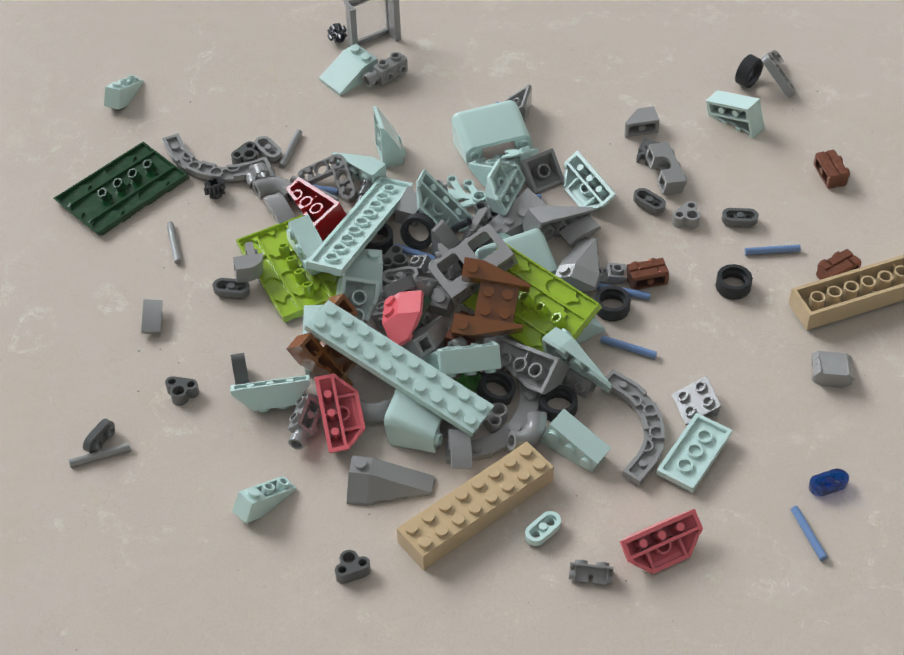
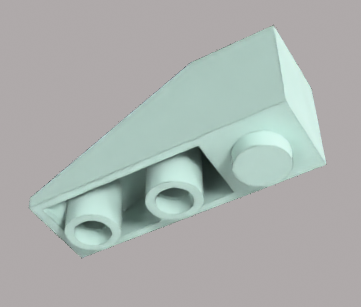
[104,75,144,109]
[332,152,387,184]
[232,476,297,523]

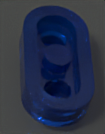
[808,468,849,496]

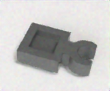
[636,138,659,166]

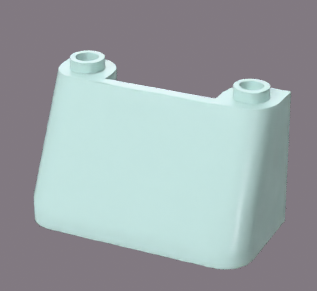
[451,100,532,164]
[475,228,558,274]
[384,381,457,453]

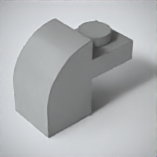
[233,242,264,283]

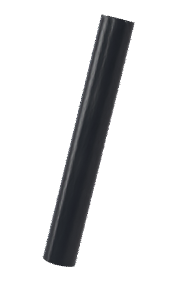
[450,218,472,233]

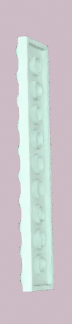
[306,176,413,276]
[305,300,494,437]

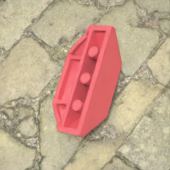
[382,290,424,346]
[314,373,366,454]
[620,509,703,574]

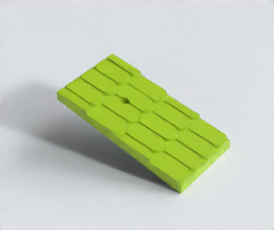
[236,215,342,323]
[461,244,602,352]

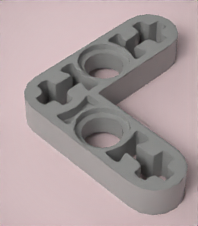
[761,50,796,98]
[298,154,357,202]

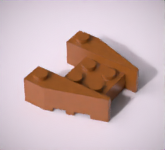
[451,257,530,340]
[286,293,358,386]

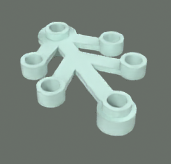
[447,175,486,208]

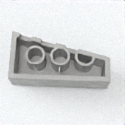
[482,188,548,246]

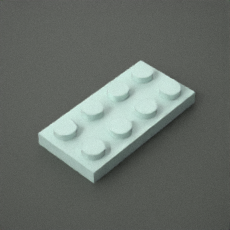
[656,413,732,493]

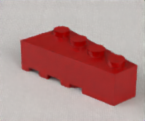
[286,177,347,241]

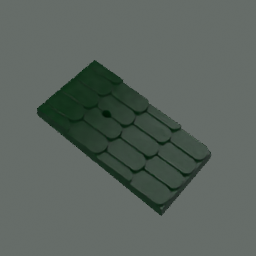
[53,142,189,236]

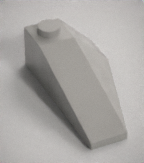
[522,205,595,244]

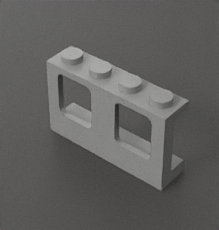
[428,224,518,306]

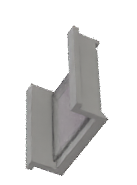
[343,0,401,47]

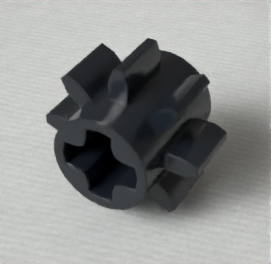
[327,23,348,44]
[204,177,226,199]

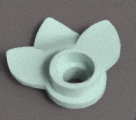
[501,146,534,160]

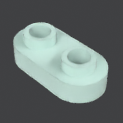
[525,511,561,546]

